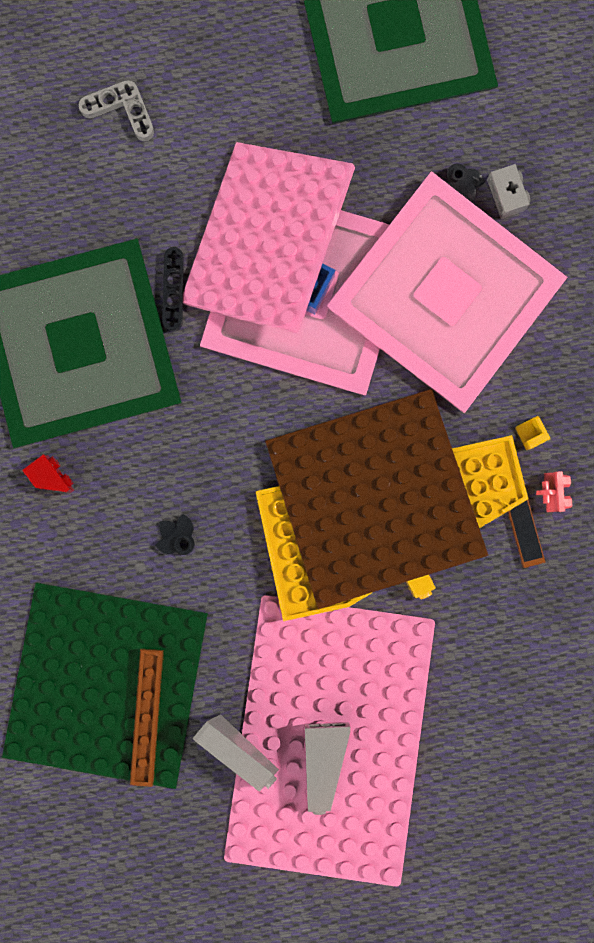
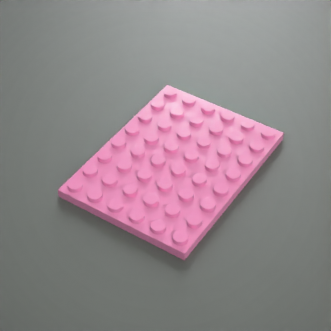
[182,142,355,334]

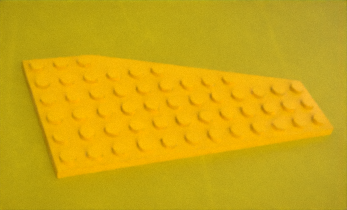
[256,435,528,621]

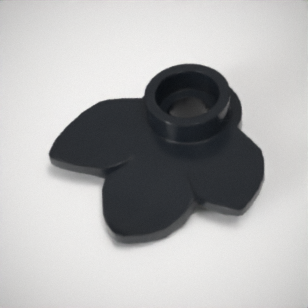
[446,163,484,203]
[155,514,195,555]

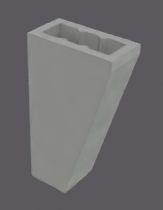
[193,714,279,792]
[305,722,350,815]

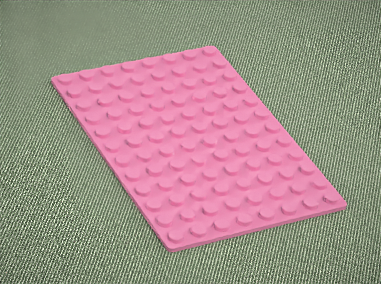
[224,595,435,886]

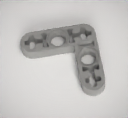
[79,80,154,141]

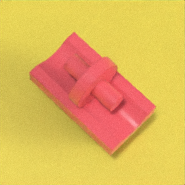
[536,472,572,512]

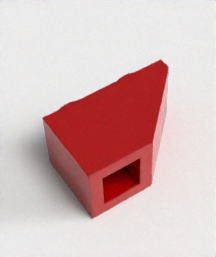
[22,454,74,493]

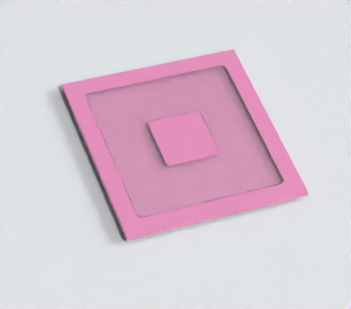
[326,171,567,413]
[200,210,389,396]

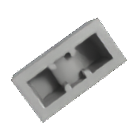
[487,164,530,219]

